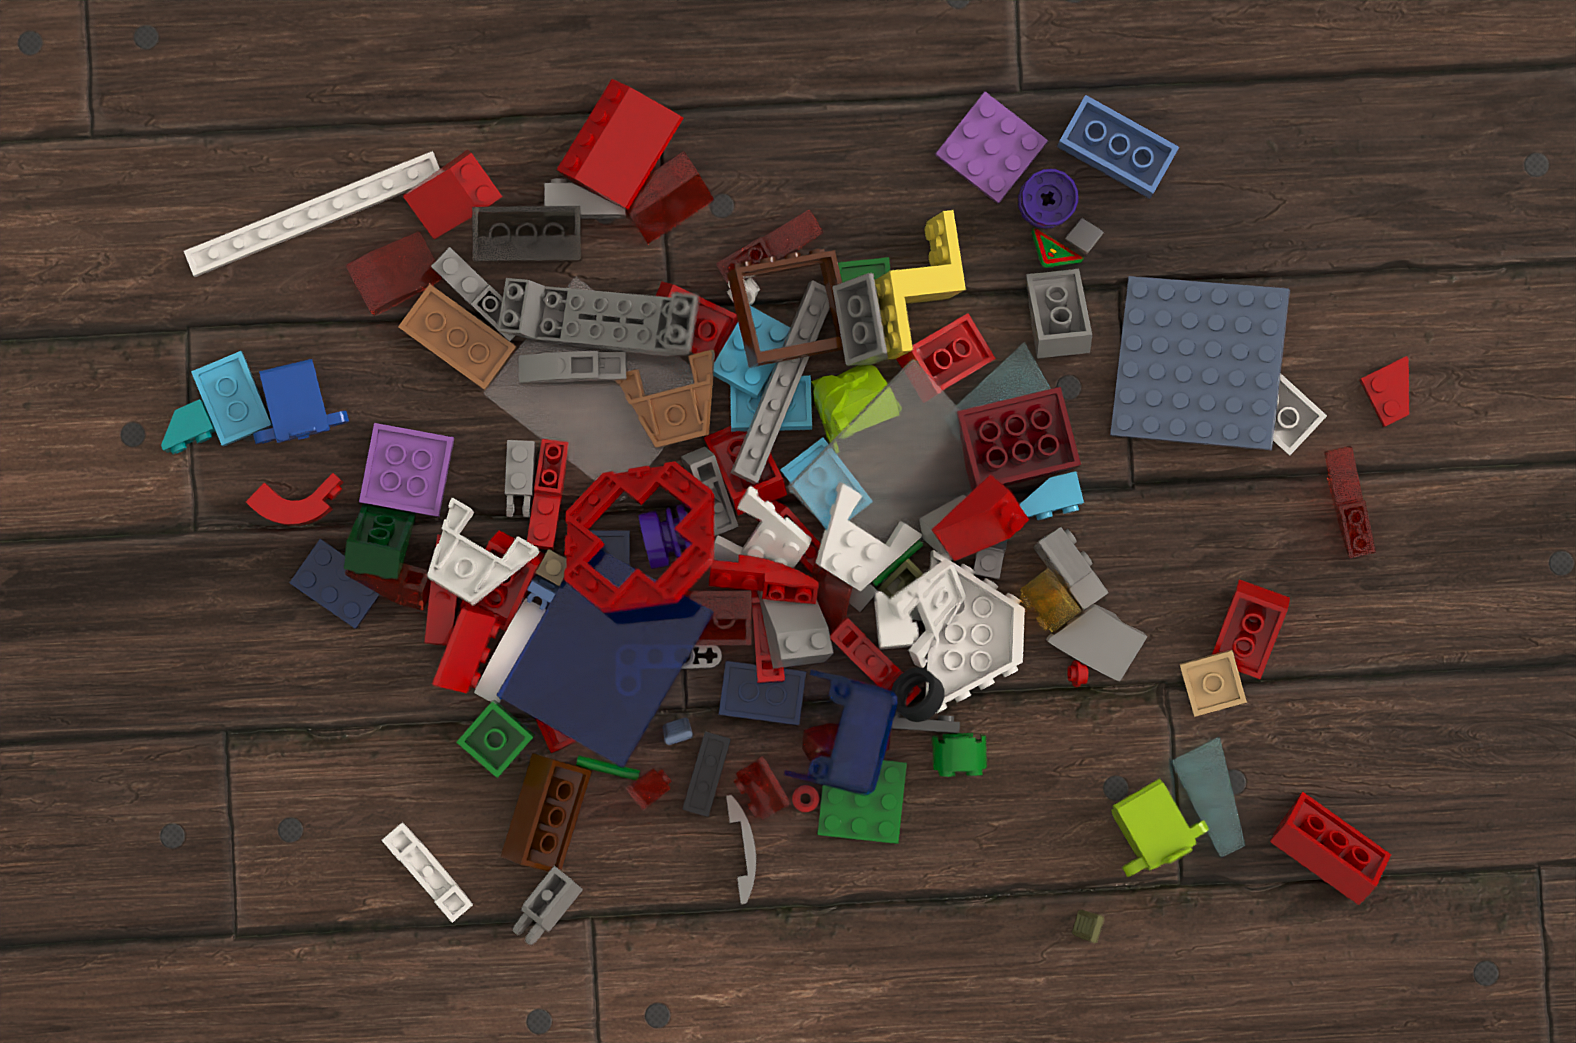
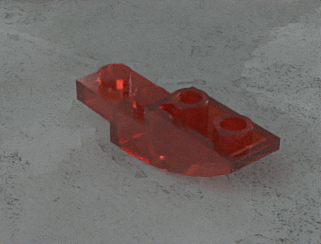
[716,210,824,285]
[1324,446,1376,559]

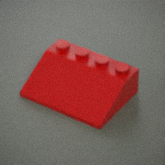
[557,79,684,210]

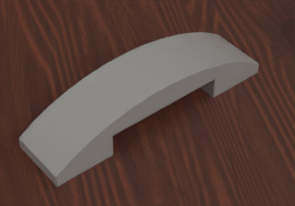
[726,795,756,904]

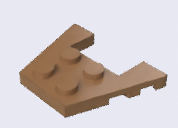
[615,350,715,448]

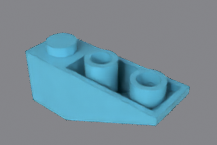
[1019,471,1084,520]

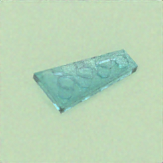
[944,342,1051,441]
[1171,736,1245,858]

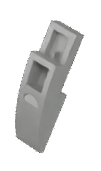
[431,247,515,341]
[519,351,626,383]

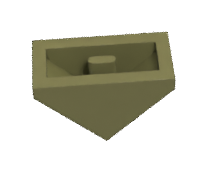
[878,559,924,599]

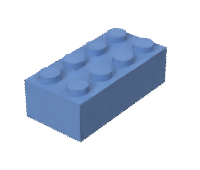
[1057,95,1179,198]

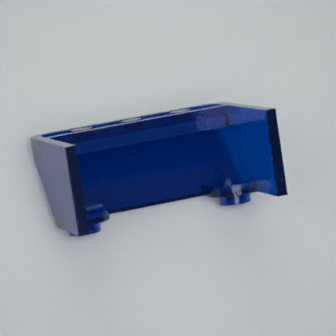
[784,670,898,796]

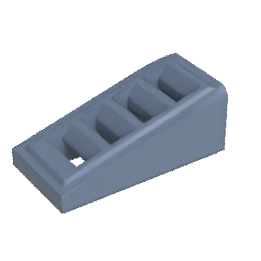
[662,718,694,745]

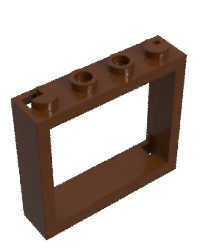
[727,248,843,368]

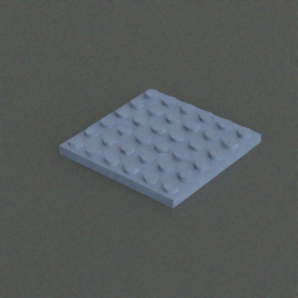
[1110,276,1290,451]

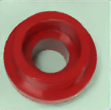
[1067,660,1088,687]
[792,785,819,812]

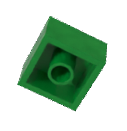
[457,700,535,778]

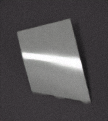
[1046,604,1147,682]

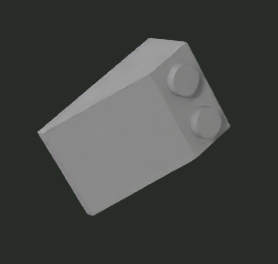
[1026,269,1092,358]
[1033,527,1093,591]
[758,591,833,669]

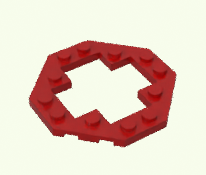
[564,461,714,613]

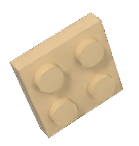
[1180,649,1247,717]

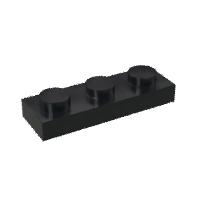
[682,731,731,817]

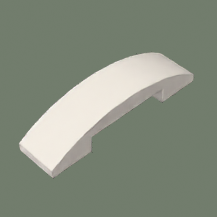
[474,598,549,703]
[382,822,473,923]

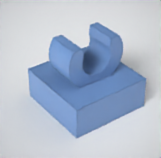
[527,575,561,610]

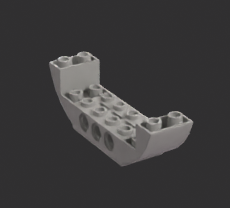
[497,278,699,356]

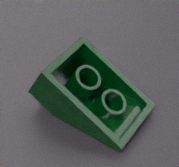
[344,503,416,579]

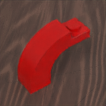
[246,473,344,526]

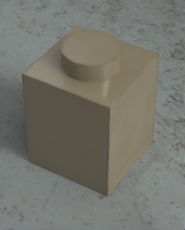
[536,549,566,587]

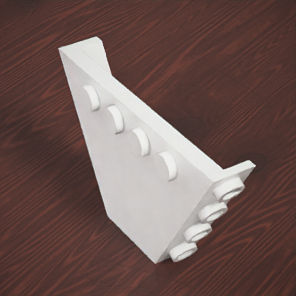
[925,550,1025,714]

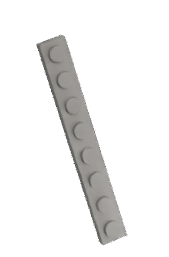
[731,280,830,484]

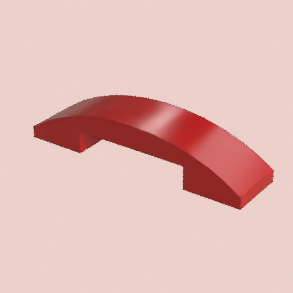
[751,590,785,683]
[830,617,922,706]

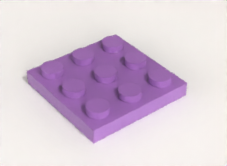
[935,92,1048,204]
[359,423,454,517]

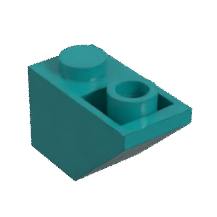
[161,399,216,454]

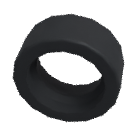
[890,667,944,722]

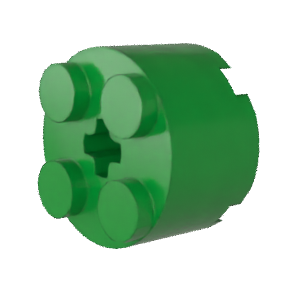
[932,733,987,777]

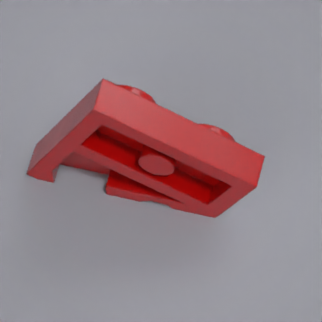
[1359,356,1409,428]

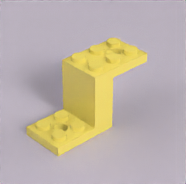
[874,210,966,360]

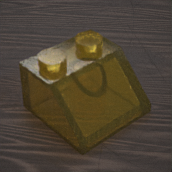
[1019,567,1082,632]

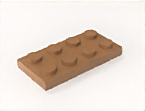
[398,284,517,391]

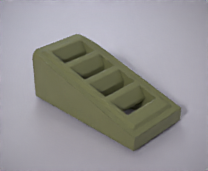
[1072,909,1104,943]

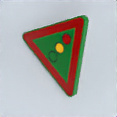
[1031,228,1083,268]

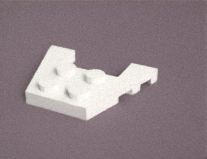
[816,482,922,591]
[714,486,811,568]
[427,498,540,605]
[888,559,966,668]

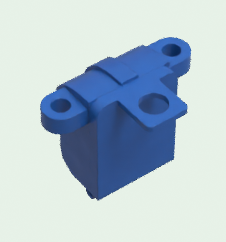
[253,359,349,444]

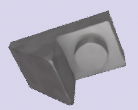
[973,540,1007,579]

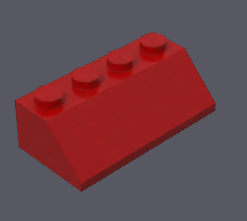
[1270,792,1391,905]

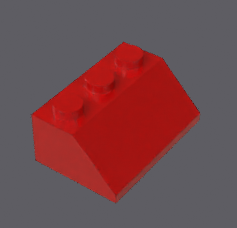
[432,604,501,693]

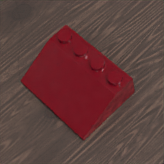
[957,387,1081,491]

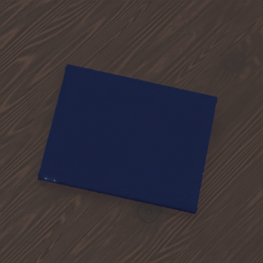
[496,549,714,768]

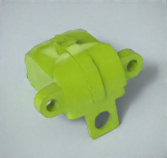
[811,365,901,453]
[1112,779,1209,877]

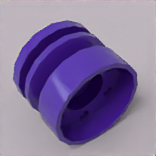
[1018,169,1078,229]
[638,504,691,569]

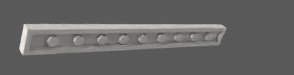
[184,151,440,277]

